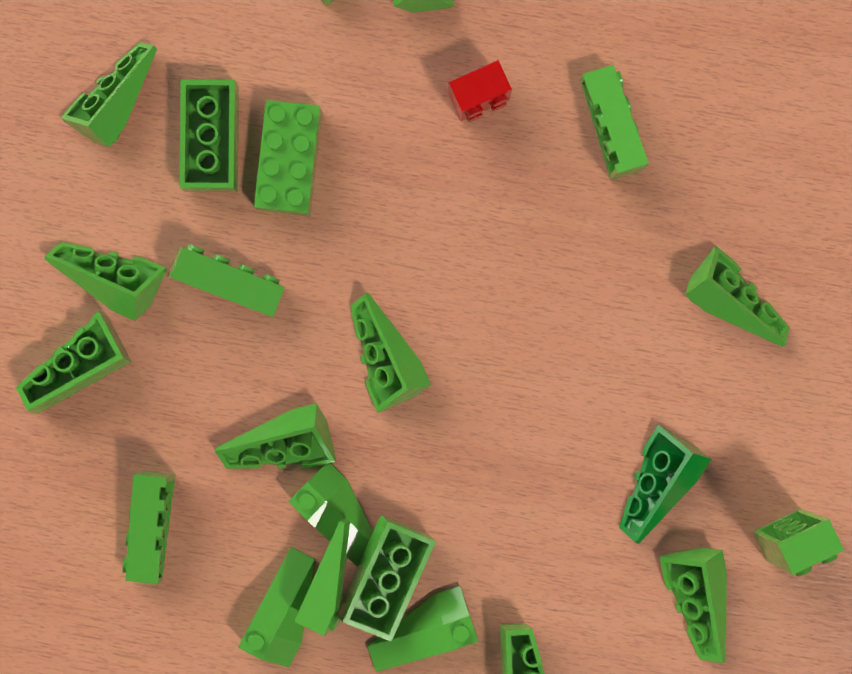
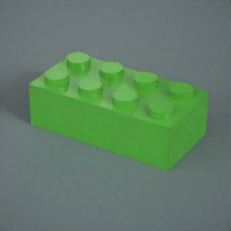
[179,80,239,192]
[254,100,322,217]
[753,509,844,576]
[338,515,436,642]

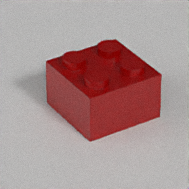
[448,60,512,122]

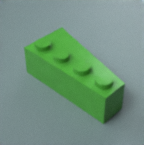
[580,65,649,180]
[168,244,285,317]
[15,311,131,414]
[122,471,176,585]
[500,623,545,674]

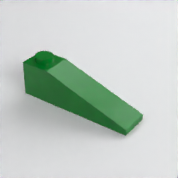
[619,425,712,544]

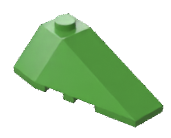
[61,42,157,147]
[685,246,790,347]
[350,293,431,413]
[215,403,336,469]
[294,519,350,636]
[238,546,315,667]
[367,585,478,672]

